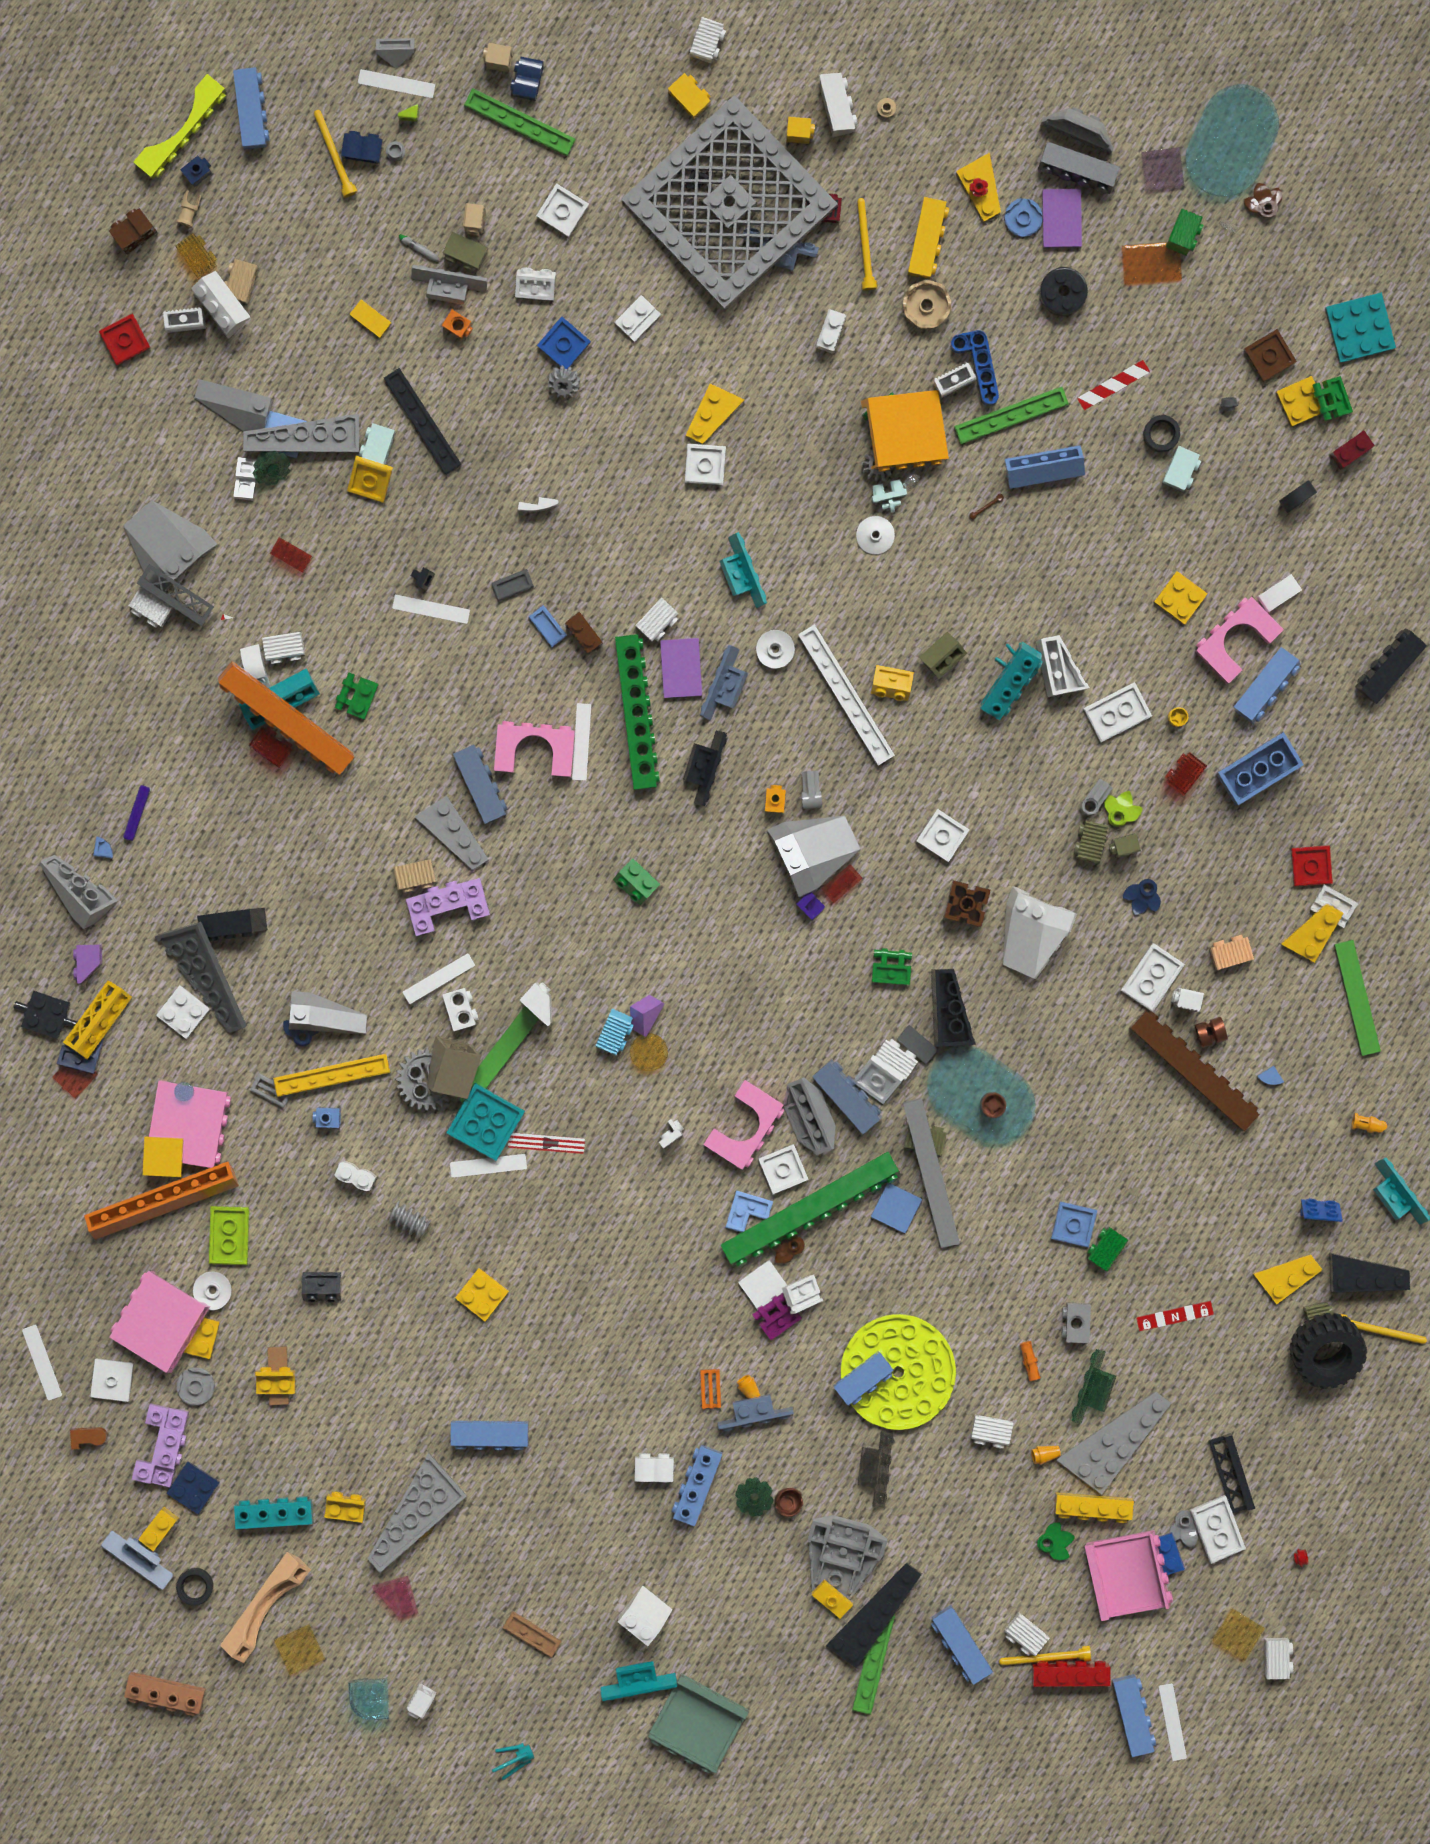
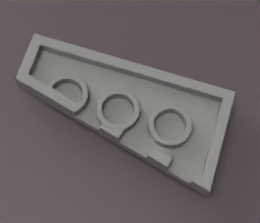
[415,795,489,870]

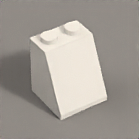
[618,1585,672,1646]

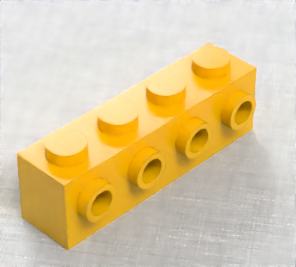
[1054,1492,1134,1523]

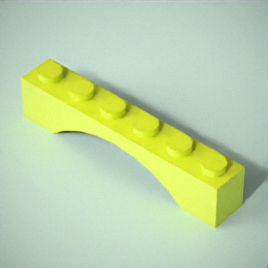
[133,74,227,179]

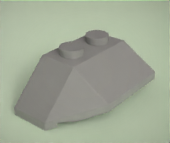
[1040,107,1114,155]
[783,1078,836,1155]

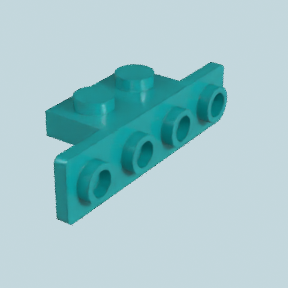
[719,532,767,608]
[1373,1157,1430,1225]
[600,1661,677,1701]

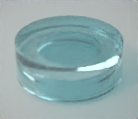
[174,1082,194,1101]

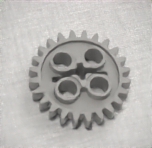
[395,1048,449,1110]

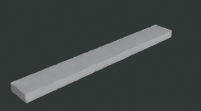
[903,1098,960,1248]

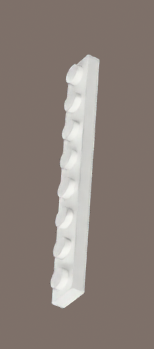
[798,624,895,765]

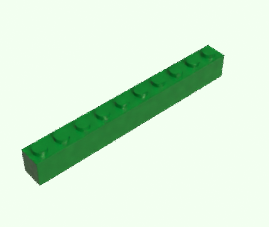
[721,1152,901,1268]

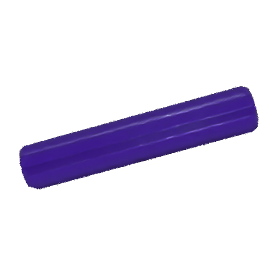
[123,785,150,841]

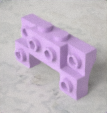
[406,878,490,936]
[132,1403,189,1487]

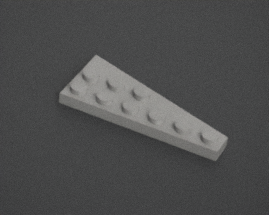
[1056,1391,1171,1495]
[367,1453,467,1573]

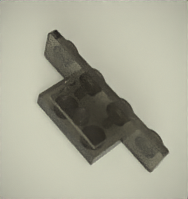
[858,1430,894,1508]

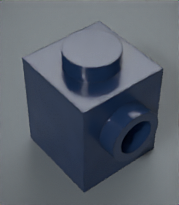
[180,155,212,187]

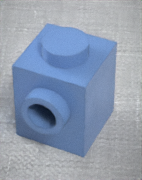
[313,1107,341,1128]

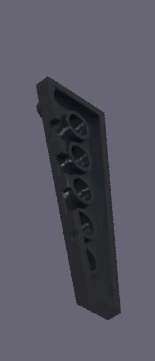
[826,1563,923,1668]

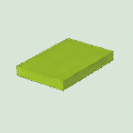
[209,1206,249,1265]

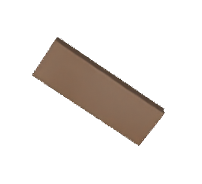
[267,1346,289,1405]
[503,1611,562,1658]

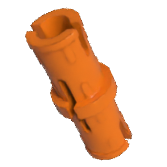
[1019,1341,1041,1381]

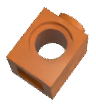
[442,309,473,340]

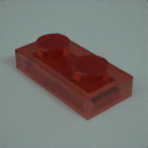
[269,537,313,573]
[822,864,862,903]

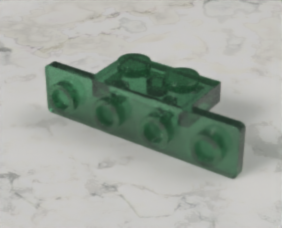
[1072,1349,1117,1424]

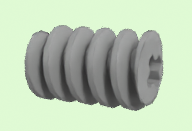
[389,1200,431,1239]

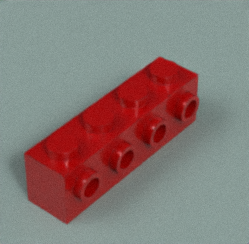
[1032,1661,1111,1687]

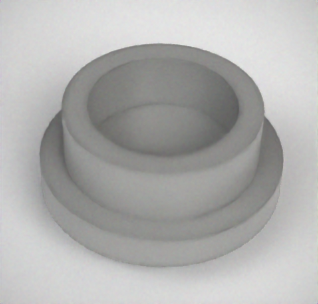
[386,141,405,161]

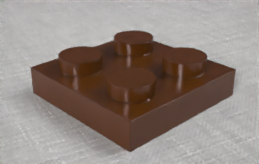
[1244,329,1297,382]

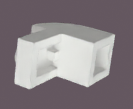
[240,644,271,688]

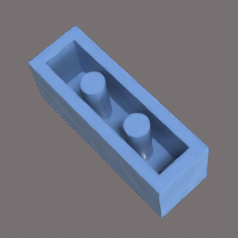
[833,1351,894,1405]

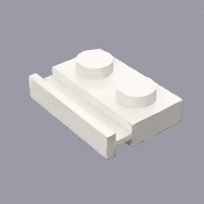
[615,295,661,342]
[1310,884,1358,928]
[782,1275,823,1314]

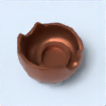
[774,1488,804,1517]

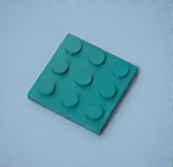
[1325,292,1396,363]
[446,1083,525,1161]

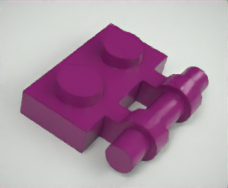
[752,1293,802,1340]

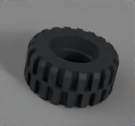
[1289,1313,1367,1389]

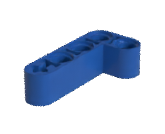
[950,330,999,406]

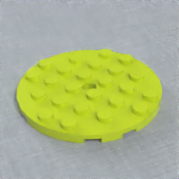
[841,1314,956,1430]

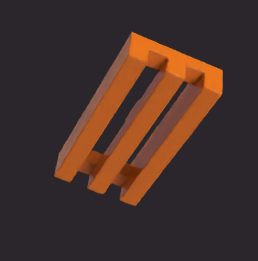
[700,1369,721,1409]

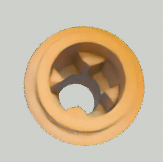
[737,1374,761,1399]
[1031,1445,1061,1465]

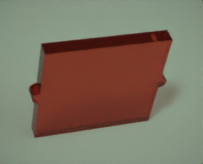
[53,1066,98,1099]

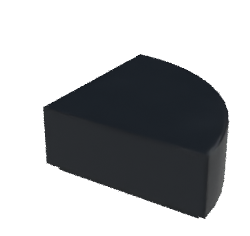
[685,170,709,189]

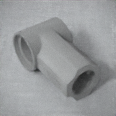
[802,771,822,809]
[1080,779,1113,816]

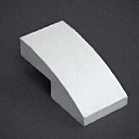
[234,458,257,501]
[518,497,559,512]
[1257,574,1302,613]

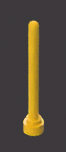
[314,110,358,198]
[857,198,878,291]
[1339,1313,1427,1344]
[999,1646,1091,1666]

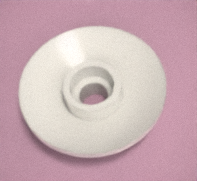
[856,516,895,554]
[756,630,795,668]
[193,1271,232,1310]

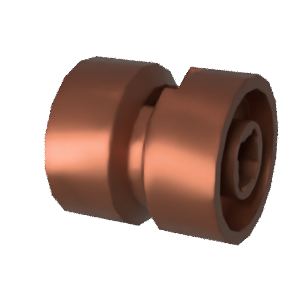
[1195,1017,1228,1048]
[980,1092,1006,1118]

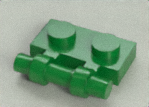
[1312,376,1353,421]
[334,672,379,720]
[872,948,912,985]

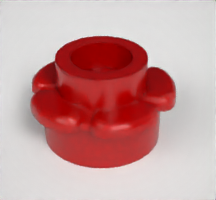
[969,178,988,197]
[1294,1549,1309,1568]

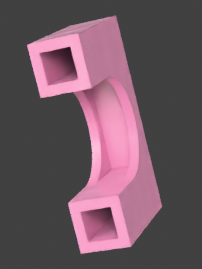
[1195,597,1284,684]
[494,721,575,777]
[703,1080,785,1169]

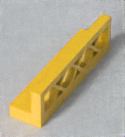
[63,980,132,1059]

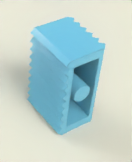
[595,1009,634,1056]

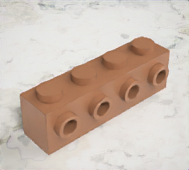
[124,1672,206,1716]

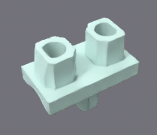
[872,480,907,513]

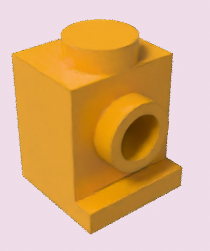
[765,785,786,813]

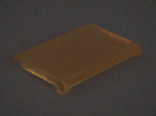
[1122,242,1182,285]

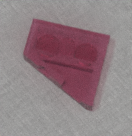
[372,1575,418,1618]

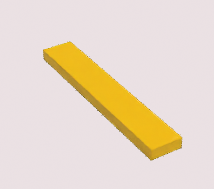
[273,1054,390,1097]

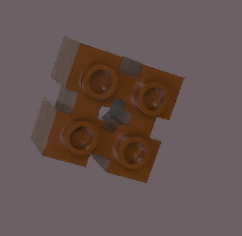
[109,208,157,255]
[943,880,991,927]

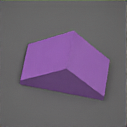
[630,995,665,1037]

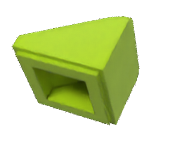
[398,104,419,122]

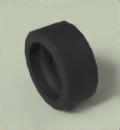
[1143,415,1181,452]
[1279,480,1317,513]
[176,1568,214,1606]

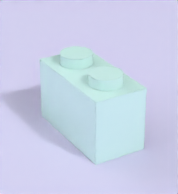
[359,423,396,465]
[1162,446,1201,492]

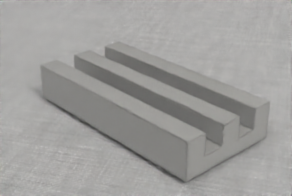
[250,1073,291,1108]

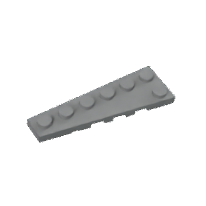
[243,414,359,453]

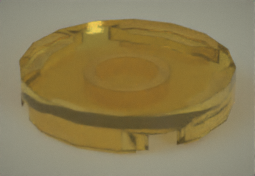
[630,1033,668,1071]

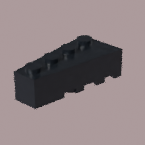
[931,969,976,1047]
[1329,1253,1410,1293]

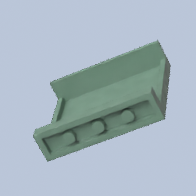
[648,1673,749,1774]

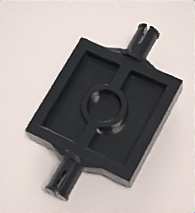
[14,990,78,1039]

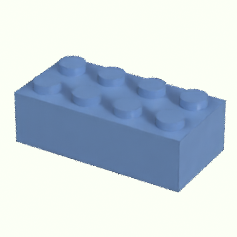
[1216,732,1304,806]

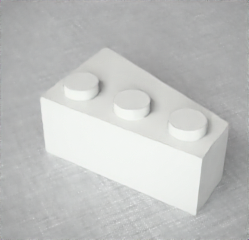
[1036,635,1089,697]

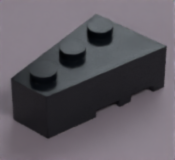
[197,908,268,941]

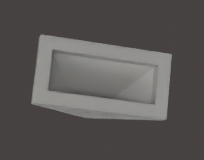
[376,38,415,68]

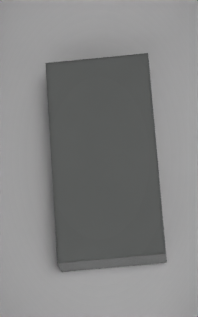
[492,569,534,601]
[897,1025,938,1064]

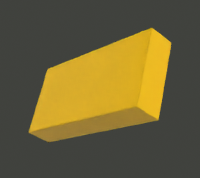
[349,300,392,338]

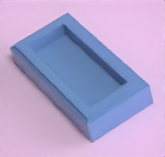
[529,605,567,647]

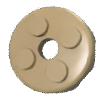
[903,280,951,329]

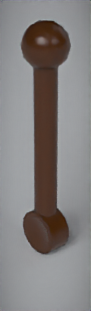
[969,494,1004,520]

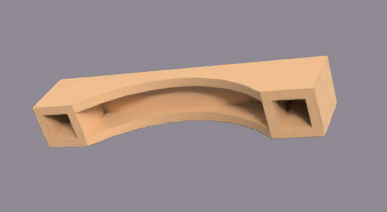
[220,1552,311,1663]

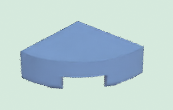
[93,837,113,858]
[1257,1066,1284,1085]

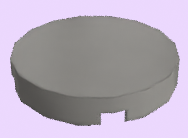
[177,1367,215,1405]

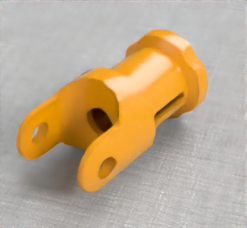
[1351,1113,1387,1133]

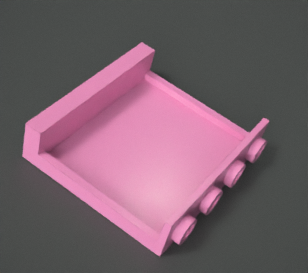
[149,1080,231,1168]
[110,1271,211,1373]
[1085,1530,1173,1621]

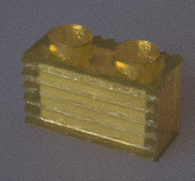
[175,233,217,279]

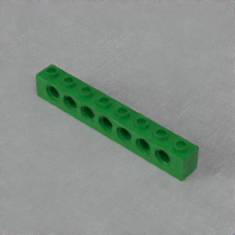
[615,634,660,790]

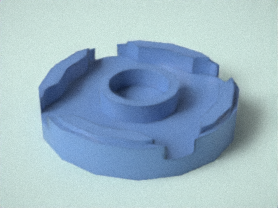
[1004,198,1043,237]

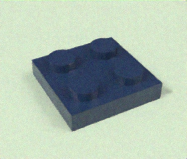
[166,1461,220,1514]

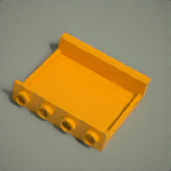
[861,390,949,472]

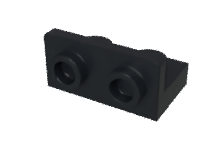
[302,1272,341,1303]

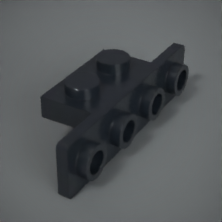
[683,730,727,806]

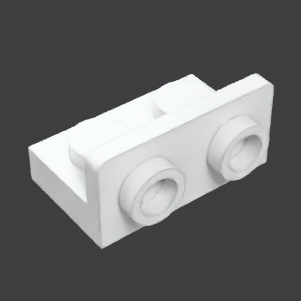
[515,267,556,300]
[659,1119,684,1148]

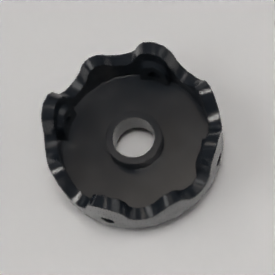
[1039,267,1088,317]

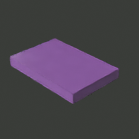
[1042,189,1082,248]
[660,638,702,698]

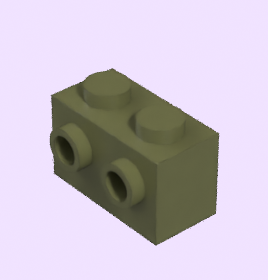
[443,232,488,272]
[919,632,967,679]

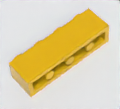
[907,197,949,279]

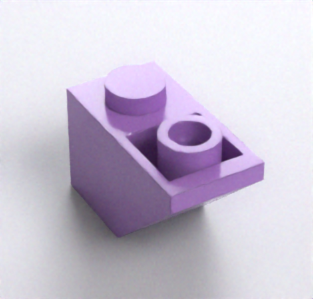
[73,945,102,983]

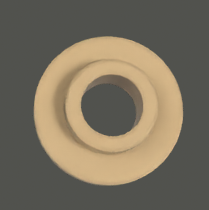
[877,98,896,118]

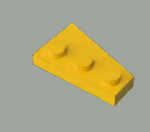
[956,153,1001,222]
[685,384,744,444]
[1281,903,1344,963]
[1253,1254,1322,1304]

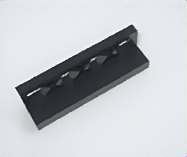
[1208,1433,1255,1513]

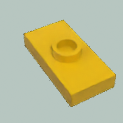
[812,1579,853,1619]

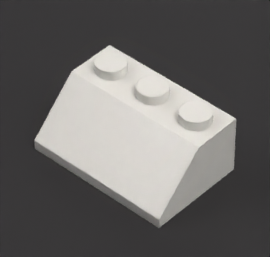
[818,73,858,137]
[192,271,250,338]
[520,982,552,1026]

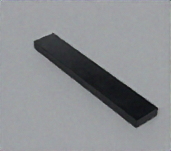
[384,368,462,475]

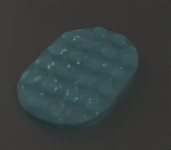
[1185,84,1279,197]
[927,1045,1036,1144]

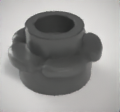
[1220,397,1239,411]

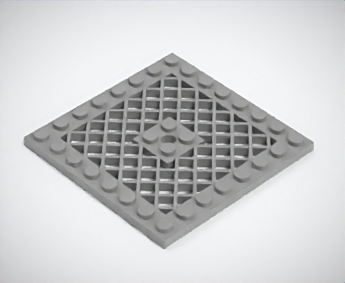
[622,95,838,309]

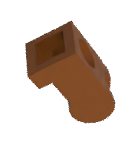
[70,1427,108,1450]

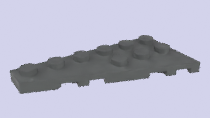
[155,922,247,1033]

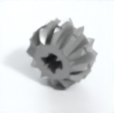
[548,365,580,399]
[862,450,894,482]

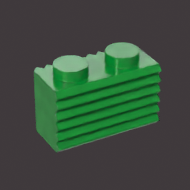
[1166,209,1204,256]
[1087,1226,1128,1272]

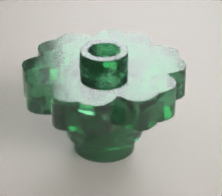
[252,451,291,486]
[735,1477,774,1517]

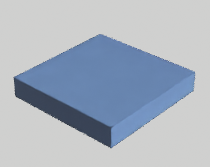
[871,1182,922,1233]
[1051,1201,1097,1248]

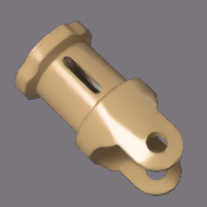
[176,190,201,227]

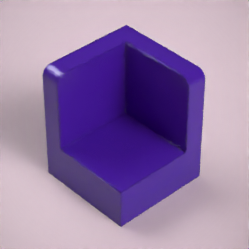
[796,892,825,921]

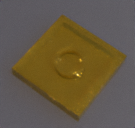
[1212,1607,1265,1661]
[274,1624,325,1675]

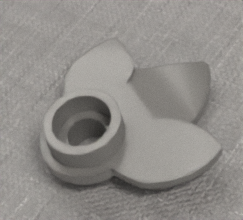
[1169,1510,1199,1548]

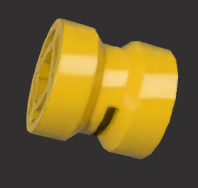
[1168,707,1189,727]

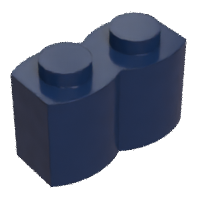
[510,57,544,101]
[341,131,383,164]

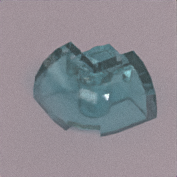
[348,1678,389,1720]

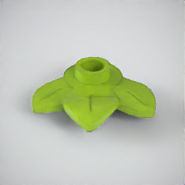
[1104,791,1143,827]

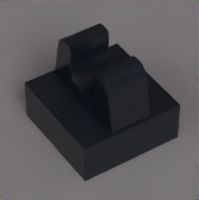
[410,567,435,591]

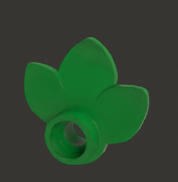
[1037,1522,1075,1560]

